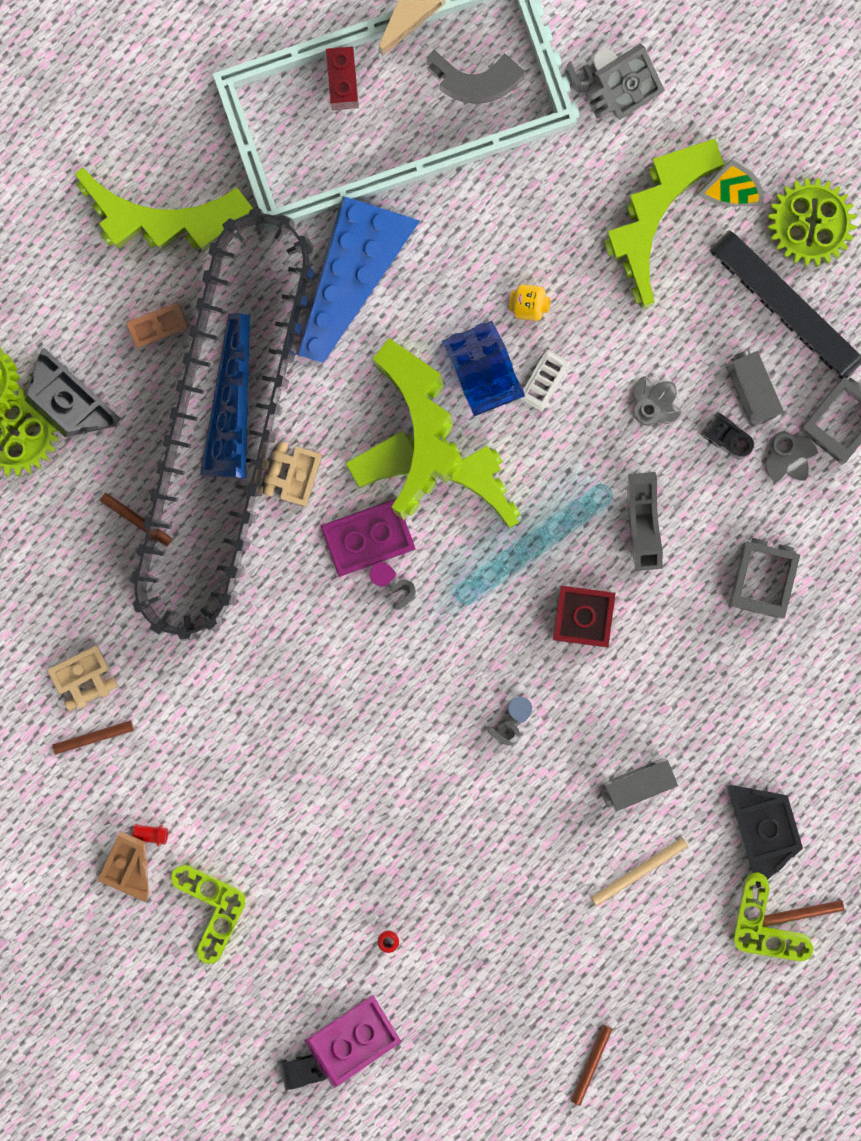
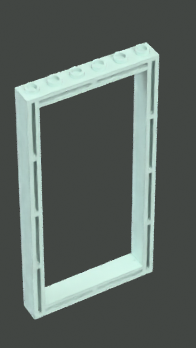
[213,0,580,232]

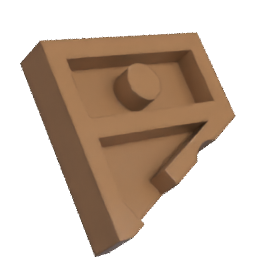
[97,831,149,902]

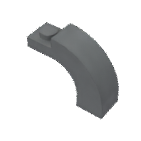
[427,50,525,104]
[627,472,663,571]

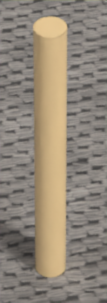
[591,837,688,906]

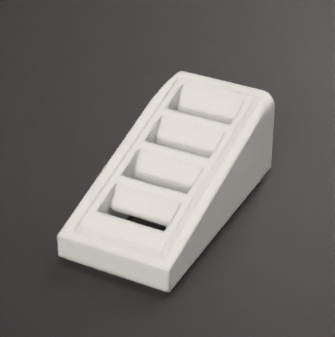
[519,349,570,412]

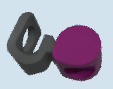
[369,562,416,610]

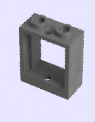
[726,349,784,427]
[799,377,861,465]
[729,538,801,619]
[600,758,678,811]

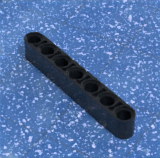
[709,230,861,379]

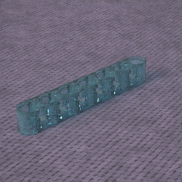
[455,484,613,605]

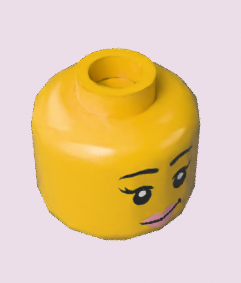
[509,284,551,321]

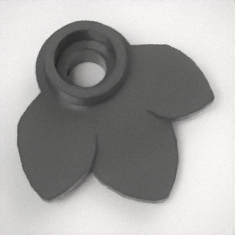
[633,376,682,426]
[766,432,818,482]

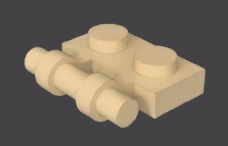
[262,441,322,507]
[47,645,118,712]

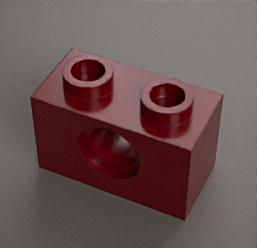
[326,46,359,111]

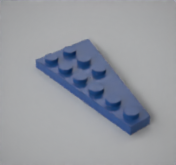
[296,196,420,363]
[200,313,250,479]

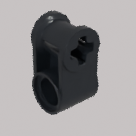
[700,412,754,459]
[278,1054,327,1090]

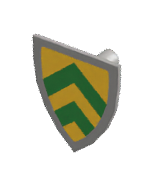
[697,158,764,207]

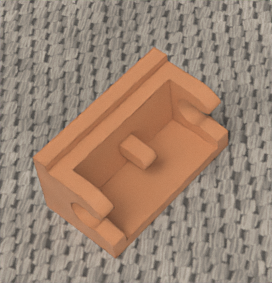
[126,301,188,348]

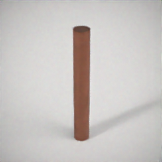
[100,492,173,547]
[52,720,135,755]
[763,900,845,927]
[571,1024,613,1105]

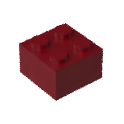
[552,585,616,648]

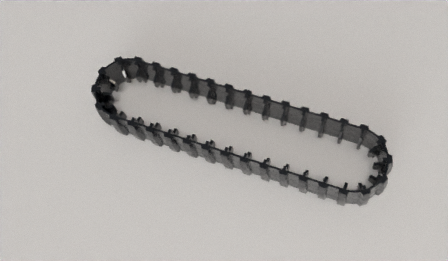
[130,208,315,641]

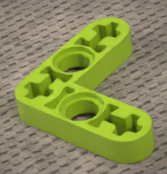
[171,865,246,964]
[733,873,813,961]

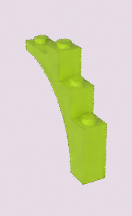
[603,138,724,309]
[75,167,253,253]
[372,338,463,520]
[346,431,521,529]

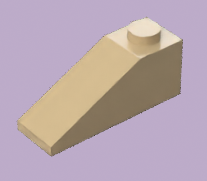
[379,0,446,56]

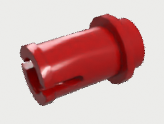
[132,824,168,847]
[377,930,399,953]

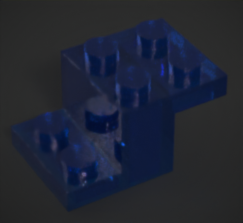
[442,321,525,417]

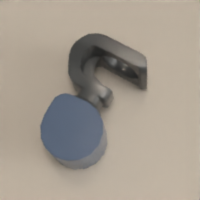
[488,697,532,745]

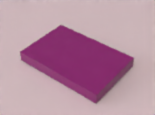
[320,498,416,577]
[304,995,402,1088]

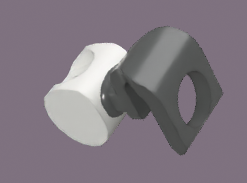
[565,49,617,92]

